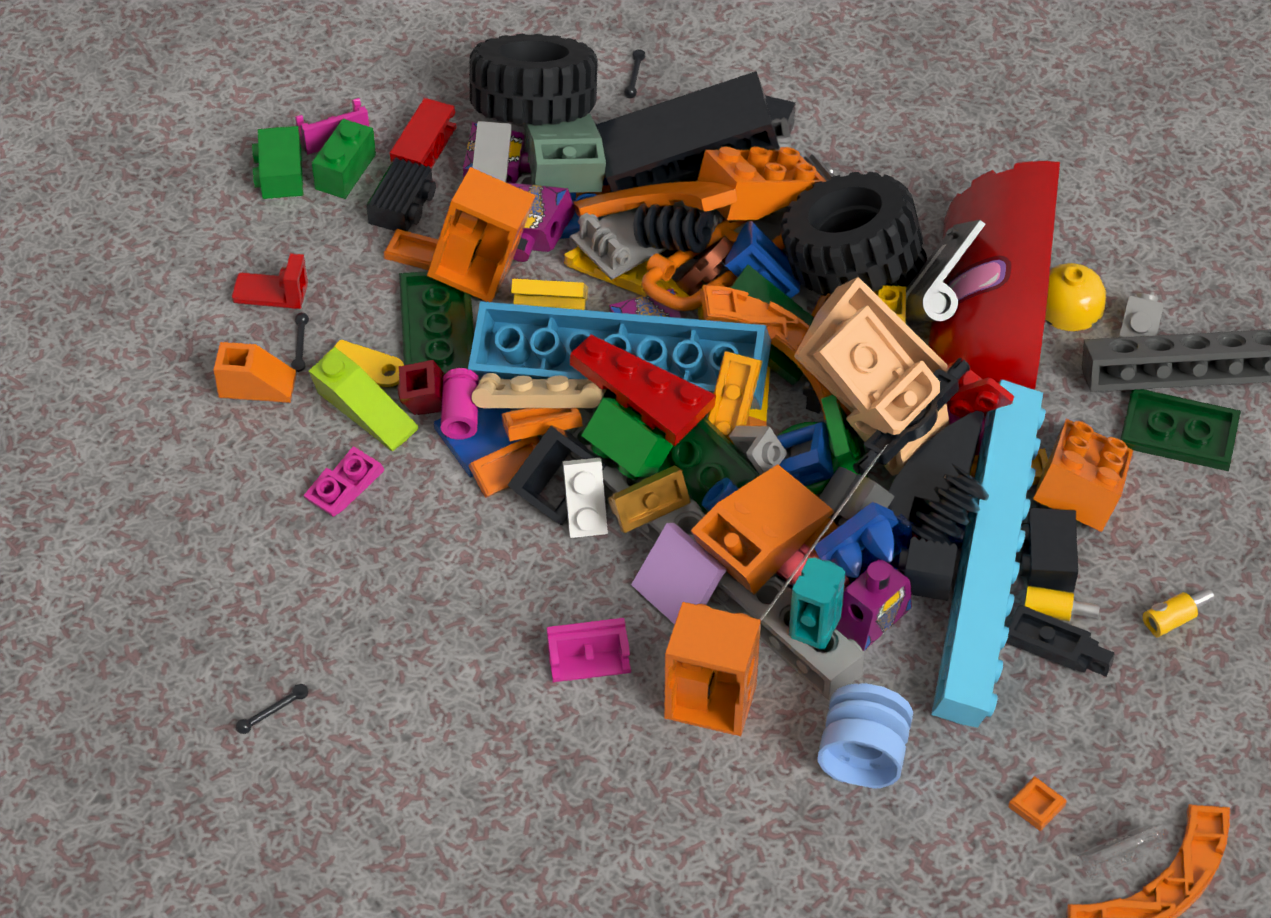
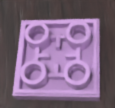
[631,523,727,624]

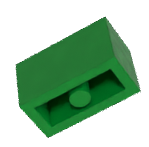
[312,119,376,199]
[252,126,304,199]
[581,398,673,480]

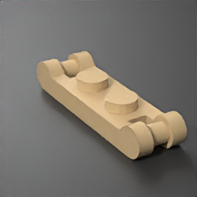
[472,373,607,408]

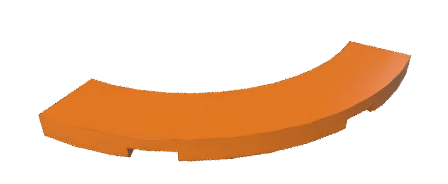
[573,182,738,217]
[700,285,851,420]
[1067,804,1230,918]

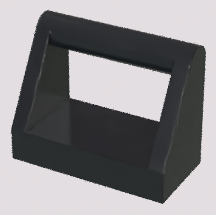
[508,425,607,525]

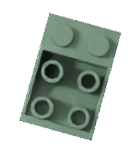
[524,114,606,193]

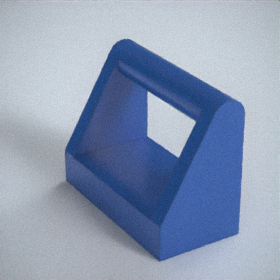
[725,221,800,298]
[776,421,834,486]

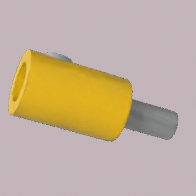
[1024,586,1100,622]
[1142,588,1214,638]

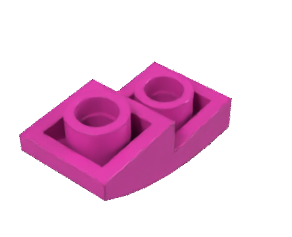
[303,446,384,517]

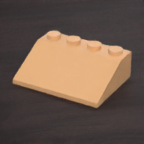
[794,277,948,413]

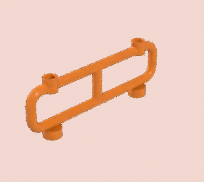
[641,219,785,311]

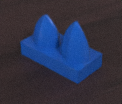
[814,502,899,578]

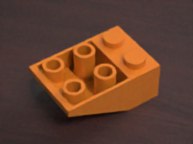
[697,147,827,220]
[1033,419,1133,532]
[690,464,834,595]

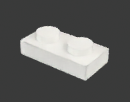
[562,458,608,538]

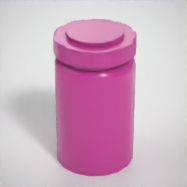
[441,368,479,440]

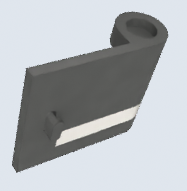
[906,220,986,323]

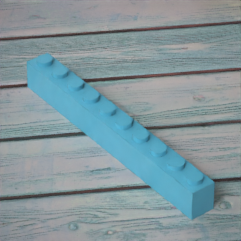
[931,379,1046,727]

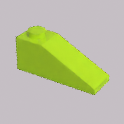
[309,347,419,452]

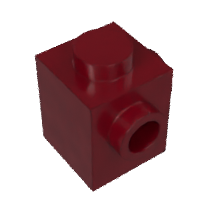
[397,360,445,415]

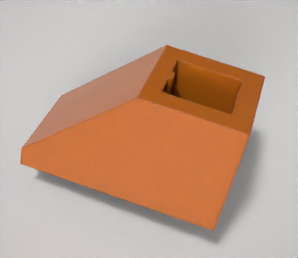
[213,342,297,403]

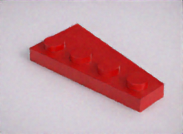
[570,334,716,446]

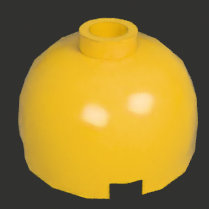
[1045,263,1106,331]

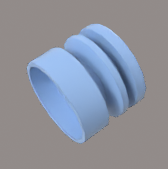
[817,683,913,789]

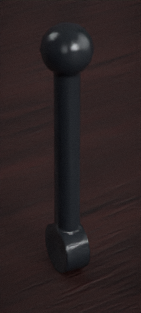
[624,50,645,98]
[291,312,309,372]
[236,684,308,734]

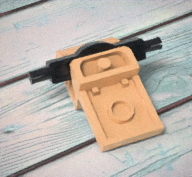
[813,305,970,476]

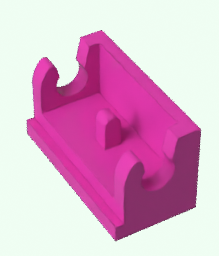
[295,98,369,155]
[547,618,631,682]

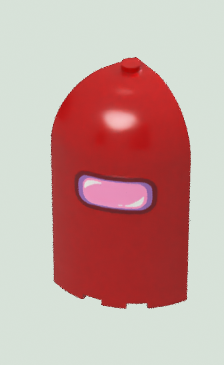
[928,161,1060,416]

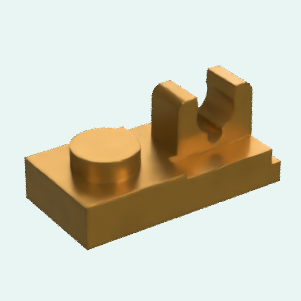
[608,466,691,533]

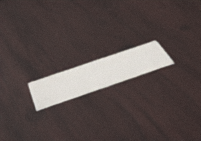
[760,444,888,621]

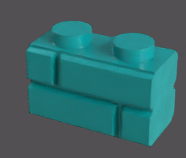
[789,557,846,649]

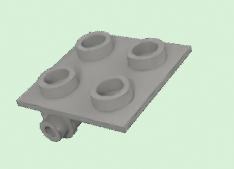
[570,210,667,280]

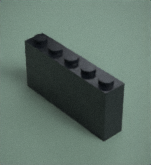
[596,71,780,192]

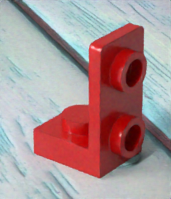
[232,253,308,309]
[946,361,1014,419]

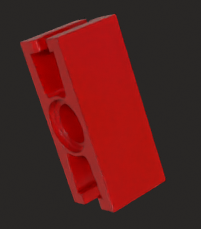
[390,98,456,169]

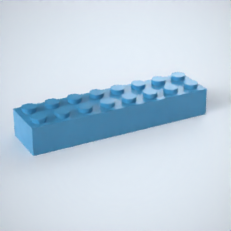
[468,301,771,410]

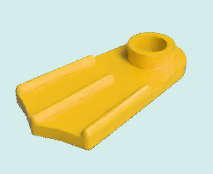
[324,340,404,387]

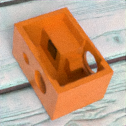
[427,167,536,302]
[664,602,761,736]

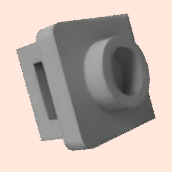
[1119,293,1165,337]
[729,426,787,475]

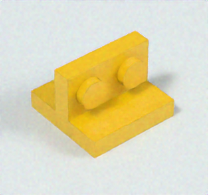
[511,279,588,310]

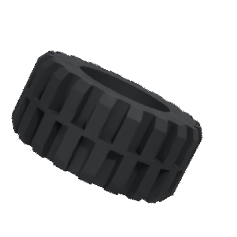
[469,34,598,125]
[780,172,923,296]

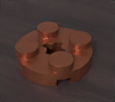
[676,235,734,296]

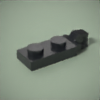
[1006,605,1115,677]

